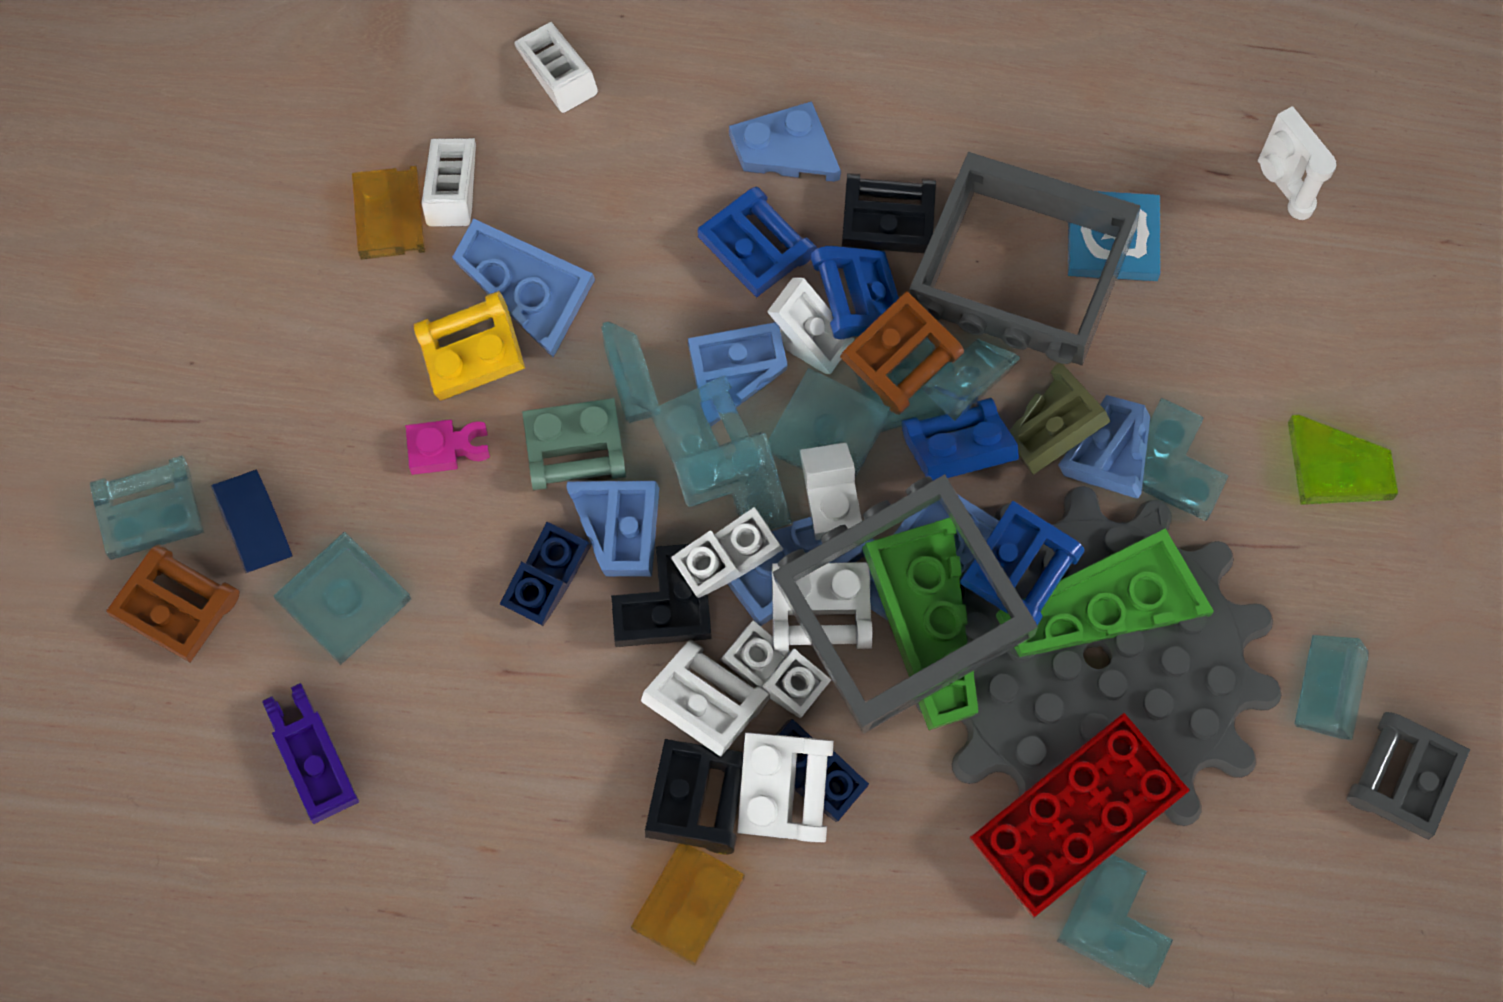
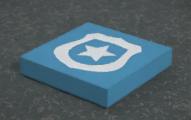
[1068,191,1160,281]

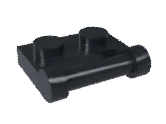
[842,173,936,254]
[645,739,744,855]

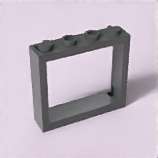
[909,152,1140,366]
[772,474,1038,734]

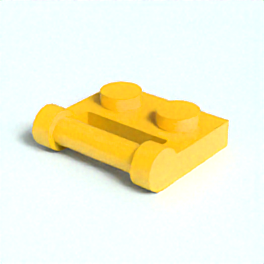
[414,291,525,401]

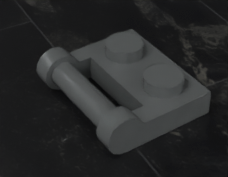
[1346,712,1471,840]

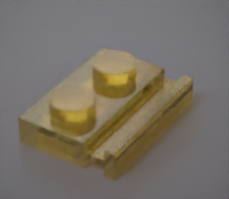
[352,166,426,260]
[631,844,745,966]

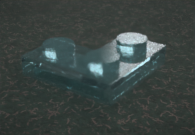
[1142,398,1229,521]
[673,431,792,530]
[1057,854,1173,988]

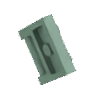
[522,398,626,491]

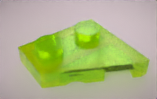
[1288,415,1398,505]

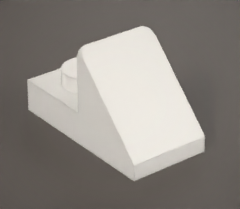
[767,277,855,374]
[800,443,862,540]

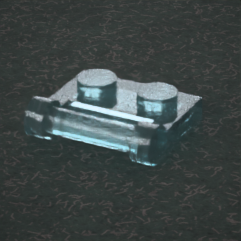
[649,375,766,496]
[90,455,204,560]

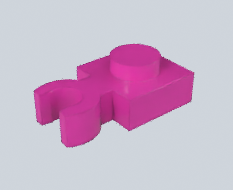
[405,419,490,475]

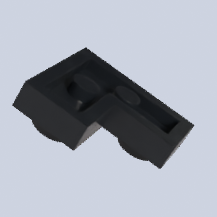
[611,544,712,647]

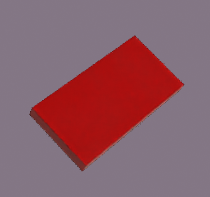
[969,713,1190,918]

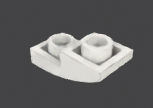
[671,507,783,598]
[720,621,831,718]

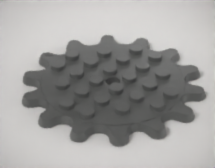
[916,486,1282,826]

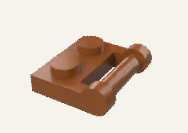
[840,291,964,415]
[106,544,240,663]

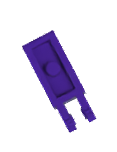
[262,683,359,824]

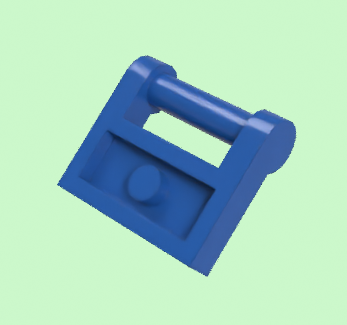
[698,187,818,298]
[811,246,899,340]
[902,398,1019,481]
[960,501,1085,625]

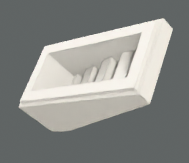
[514,22,598,113]
[422,138,476,226]

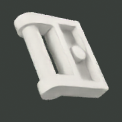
[1258,106,1337,220]
[772,562,872,650]
[641,640,770,757]
[737,732,834,842]

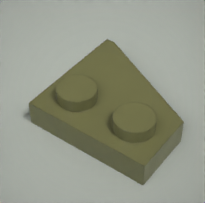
[1010,363,1111,475]

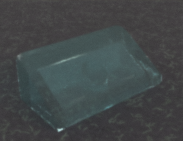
[601,322,660,423]
[922,339,1020,421]
[1295,635,1369,740]

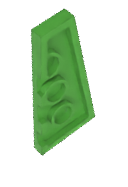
[862,518,979,731]
[996,528,1214,657]

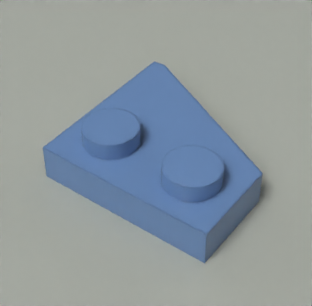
[729,101,841,182]
[688,322,788,428]
[1058,395,1150,499]
[567,481,659,577]

